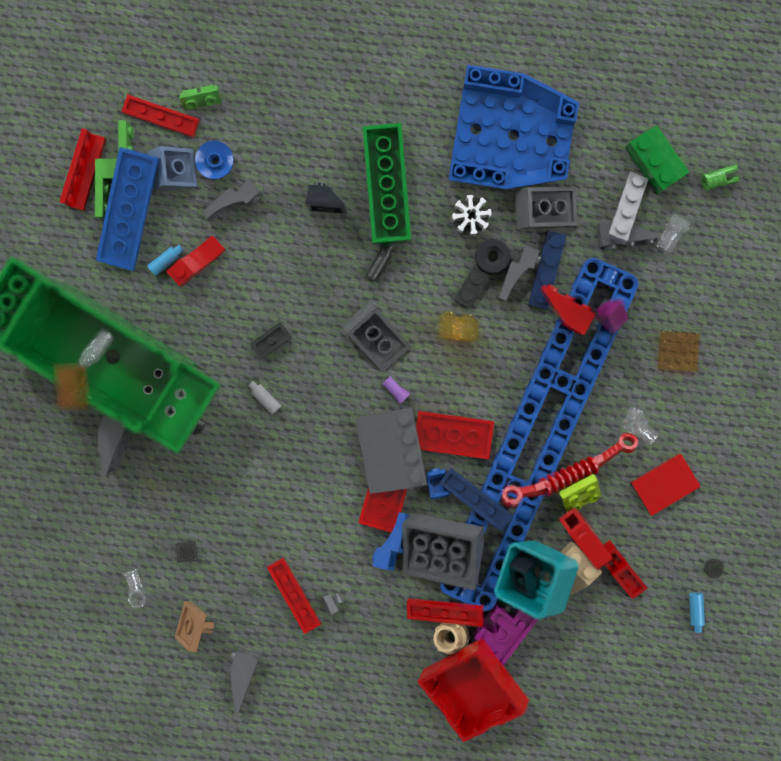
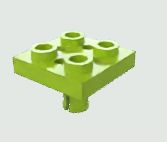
[559,474,601,512]

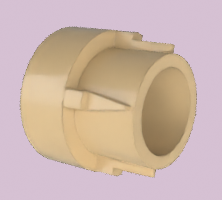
[434,623,469,654]

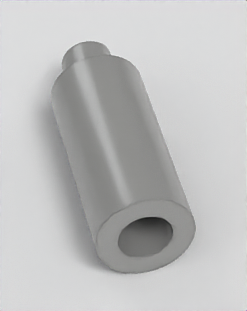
[248,381,281,415]

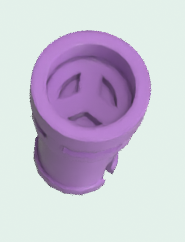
[382,376,410,404]

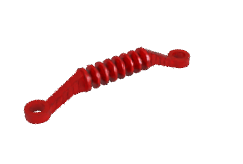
[502,433,638,507]

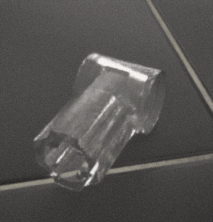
[655,213,691,254]

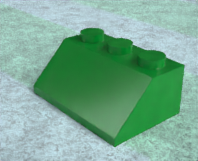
[625,125,689,194]

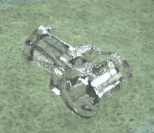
[621,407,659,446]
[122,568,151,608]

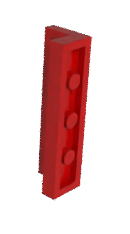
[59,128,107,211]

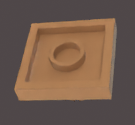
[175,601,214,652]

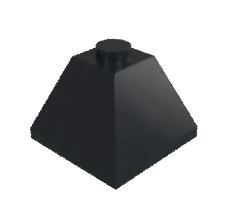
[305,182,347,214]

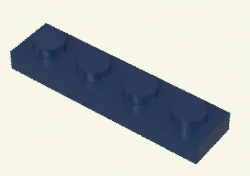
[528,231,566,310]
[440,468,513,531]

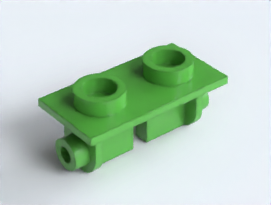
[179,84,221,110]

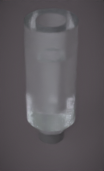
[79,330,114,368]

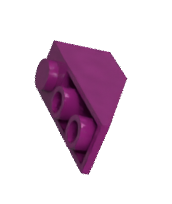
[594,299,628,334]

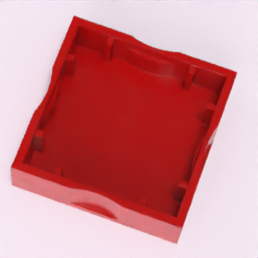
[417,638,529,742]

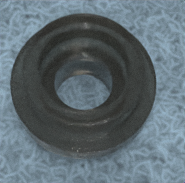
[704,558,724,578]

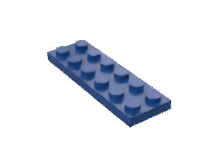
[96,147,160,271]

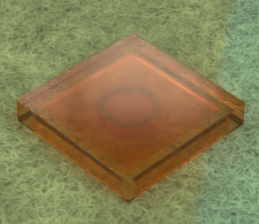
[657,331,700,372]

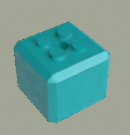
[494,540,579,619]

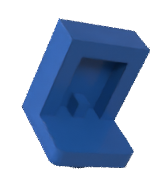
[426,468,450,500]

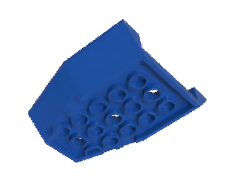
[449,65,579,190]

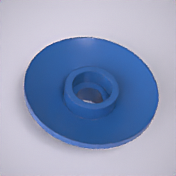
[195,141,234,179]

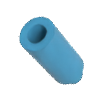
[147,245,184,276]
[689,592,705,633]

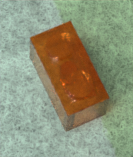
[56,366,87,409]

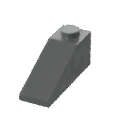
[229,647,260,714]

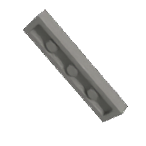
[607,172,648,244]

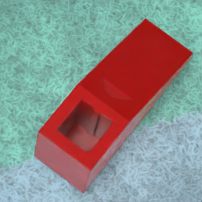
[540,284,596,336]
[559,508,614,570]

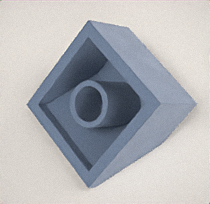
[148,146,197,191]

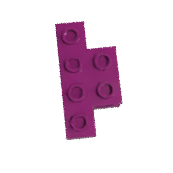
[473,603,539,665]

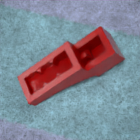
[166,235,226,287]
[604,540,648,599]

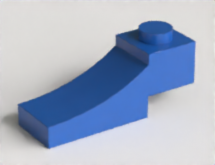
[372,512,410,571]

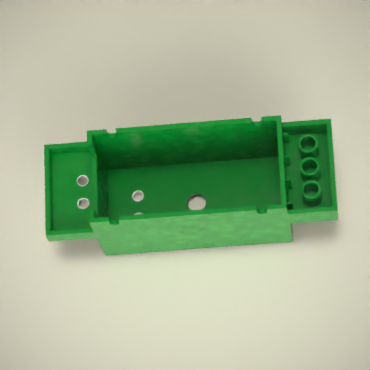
[0,256,222,453]

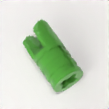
[701,165,739,191]

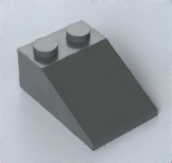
[515,187,578,229]
[342,301,411,372]
[97,414,132,477]

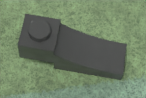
[202,180,263,221]
[498,246,541,302]

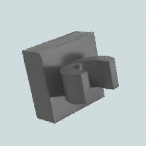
[319,593,343,615]

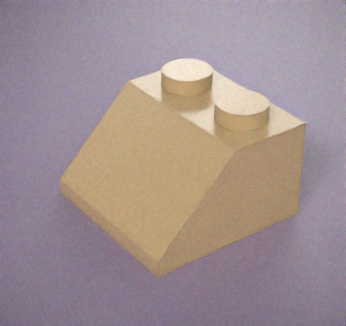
[561,541,602,595]

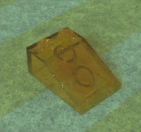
[436,311,479,343]

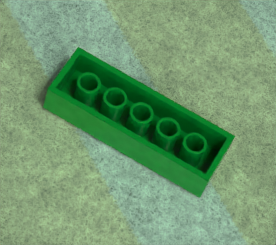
[362,123,411,246]

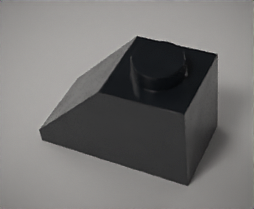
[510,550,541,597]

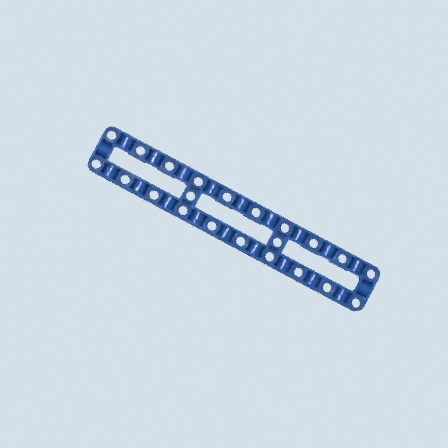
[440,258,638,611]

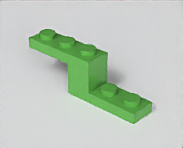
[95,120,134,220]

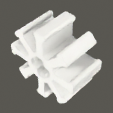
[452,195,491,236]

